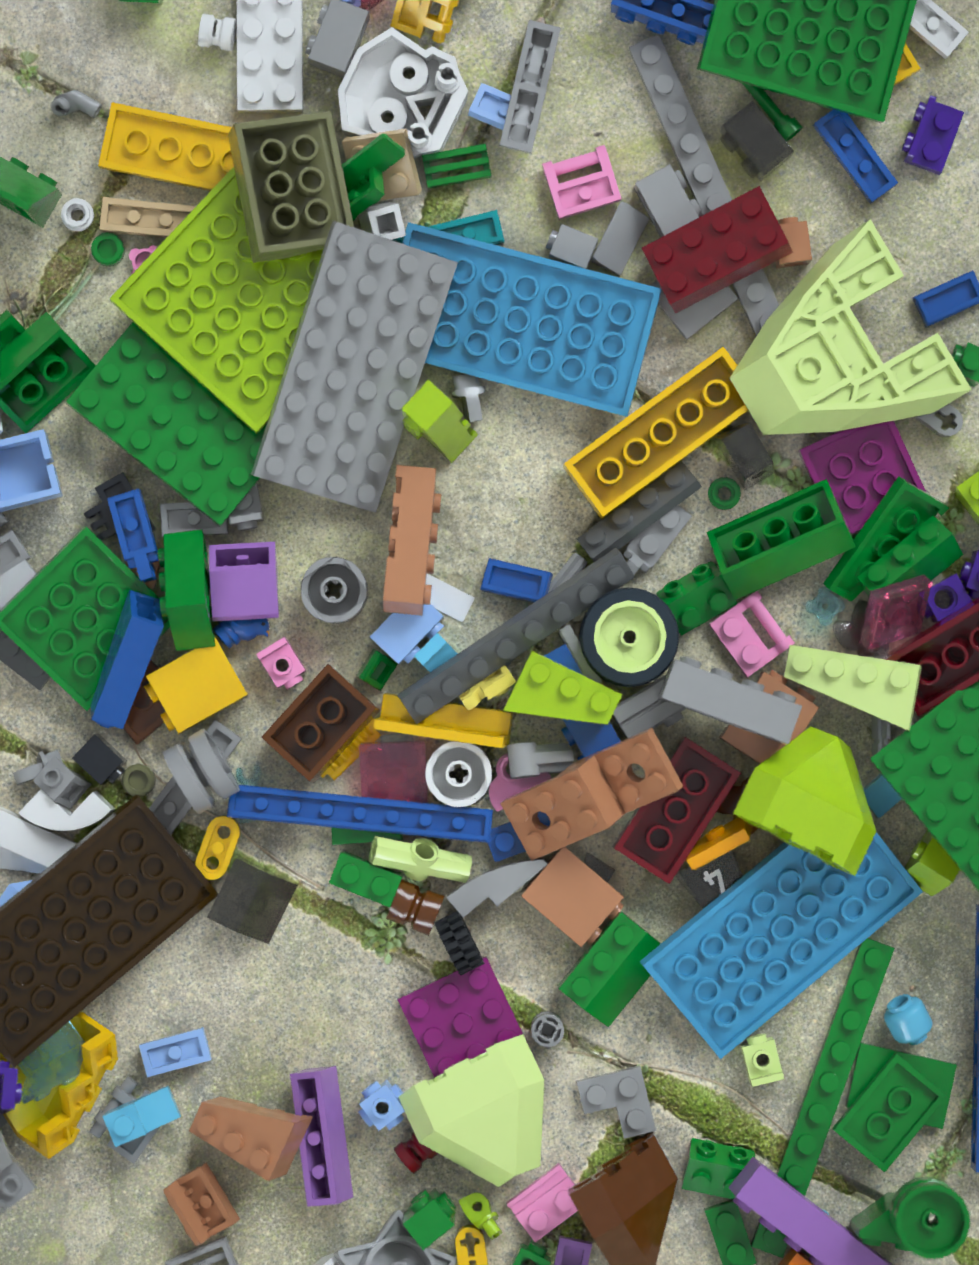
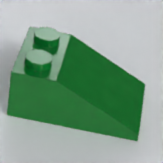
[0,157,62,228]

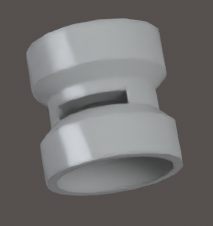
[531,1011,564,1047]

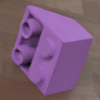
[209,541,279,621]

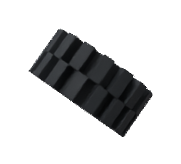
[434,911,484,976]

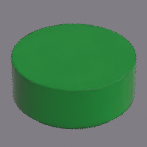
[91,233,125,267]

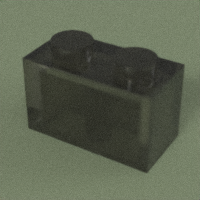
[720,101,794,182]

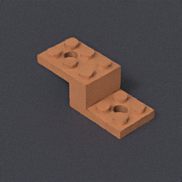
[500,728,683,861]

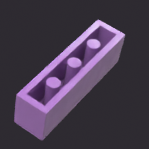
[290,1066,354,1207]

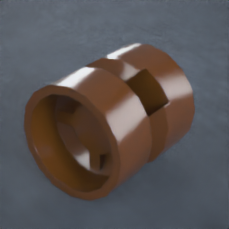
[386,879,445,936]

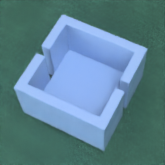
[0,429,63,512]

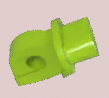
[458,1192,502,1240]

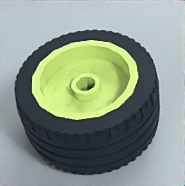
[579,588,679,687]

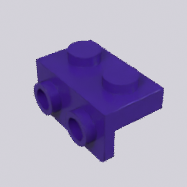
[0,1061,22,1114]

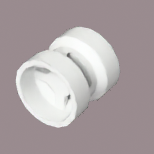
[198,13,236,51]

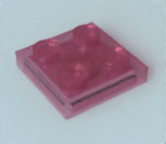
[860,575,932,650]
[359,740,429,803]

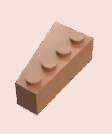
[383,465,442,616]

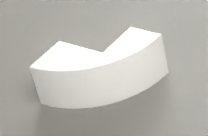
[19,789,115,831]

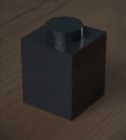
[72,734,127,785]

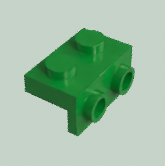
[656,561,738,636]
[681,1138,755,1200]

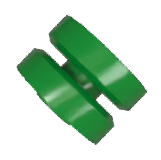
[889,1177,970,1259]

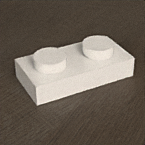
[909,0,969,60]

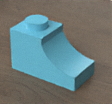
[414,633,458,672]
[103,1085,181,1147]

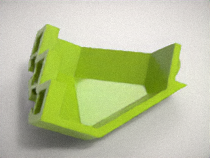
[733,726,876,876]

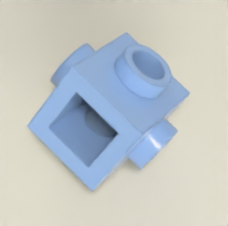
[358,1080,405,1130]

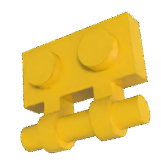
[390,0,459,43]

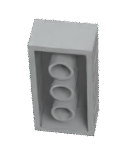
[658,656,802,744]

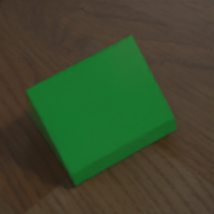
[356,648,398,691]

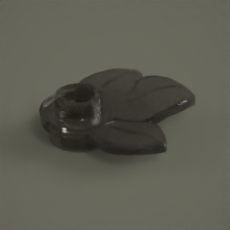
[833,600,898,659]

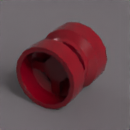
[394,1132,439,1174]

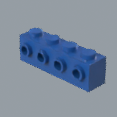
[611,0,714,45]

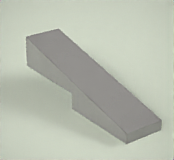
[499,20,561,154]

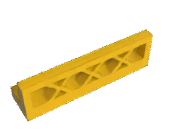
[373,693,513,748]

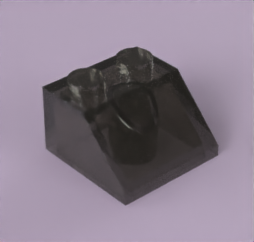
[207,856,298,944]

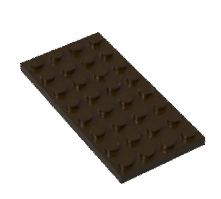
[0,794,219,1068]

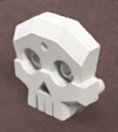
[338,27,468,159]

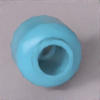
[884,994,933,1045]

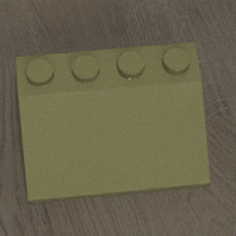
[228,111,354,263]

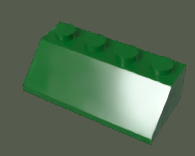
[707,479,856,600]

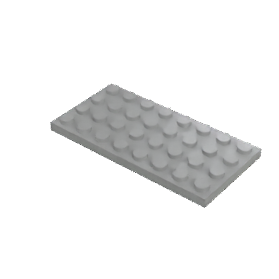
[251,221,458,513]

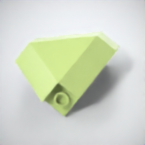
[398,1035,544,1187]

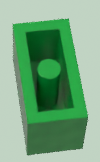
[329,851,403,907]

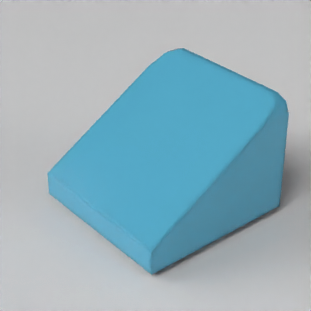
[863,773,901,818]

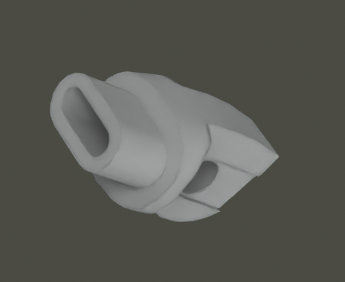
[451,374,486,423]
[13,749,62,785]

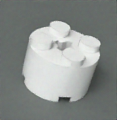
[425,741,492,807]

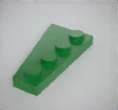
[823,476,949,602]

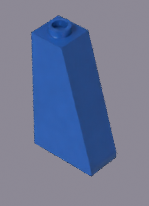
[90,590,163,729]

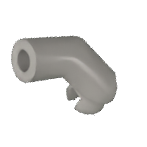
[51,90,102,118]

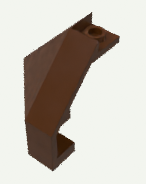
[568,1132,678,1265]

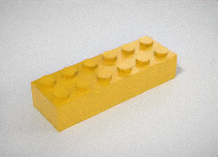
[563,347,749,519]

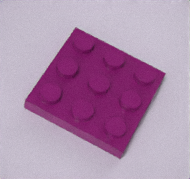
[798,421,926,534]
[397,956,529,1078]

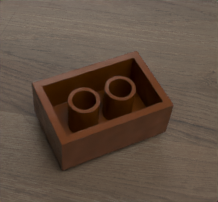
[261,664,380,783]

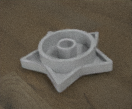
[334,1210,457,1265]

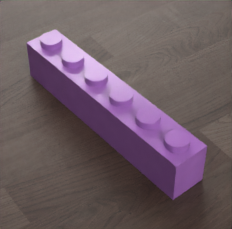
[729,1157,893,1265]

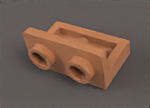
[163,1162,240,1246]

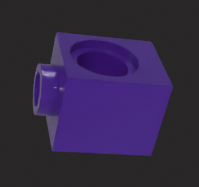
[917,573,972,622]

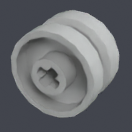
[163,729,240,814]

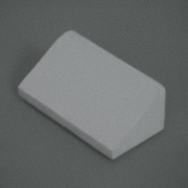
[591,201,650,276]

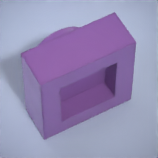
[554,1235,592,1265]

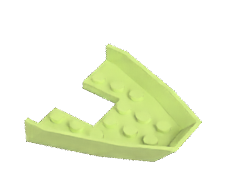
[730,219,972,435]

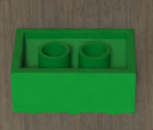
[0,312,96,433]
[558,911,661,1027]

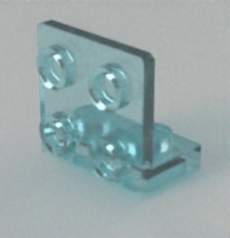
[18,1021,85,1104]

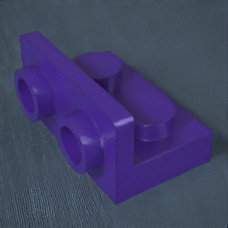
[902,95,964,175]

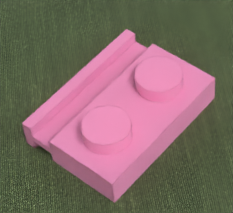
[506,1163,578,1242]

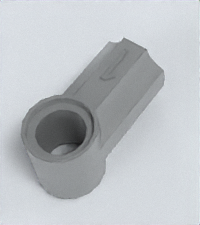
[507,742,574,779]

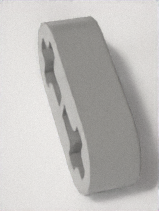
[914,404,963,438]

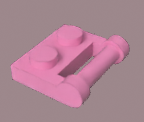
[542,145,621,220]
[708,591,795,677]

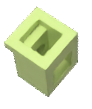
[740,1033,784,1087]

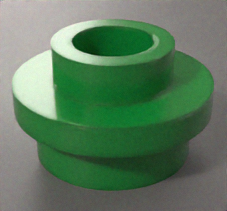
[708,477,741,510]

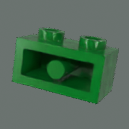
[402,1188,456,1250]

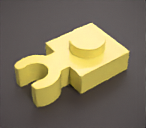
[459,665,516,710]

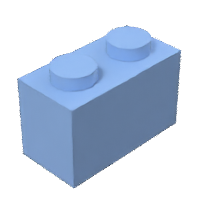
[370,604,444,664]

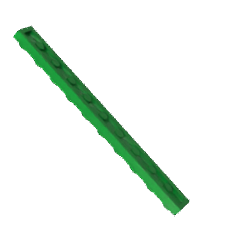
[751,938,895,1258]

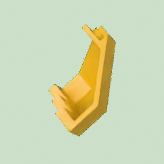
[0,1012,118,1159]

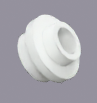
[61,198,94,232]

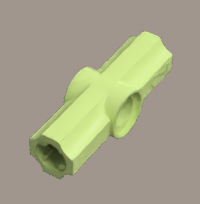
[369,836,472,883]

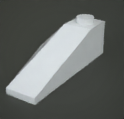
[0,806,77,874]

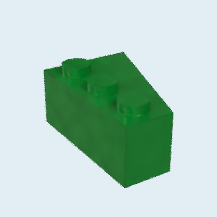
[158,529,215,651]

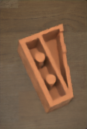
[189,1096,313,1181]

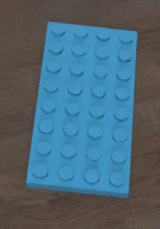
[402,222,662,417]
[640,832,923,1059]

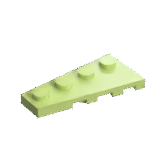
[784,645,921,732]

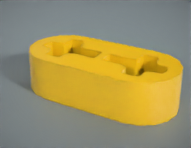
[455,1224,488,1265]

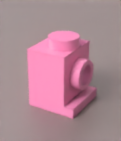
[256,637,307,690]

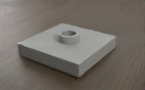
[650,280,738,340]

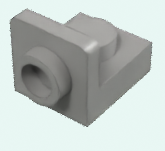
[228,483,264,531]
[34,757,91,809]

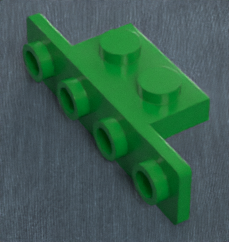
[342,133,405,221]

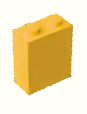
[144,638,248,735]

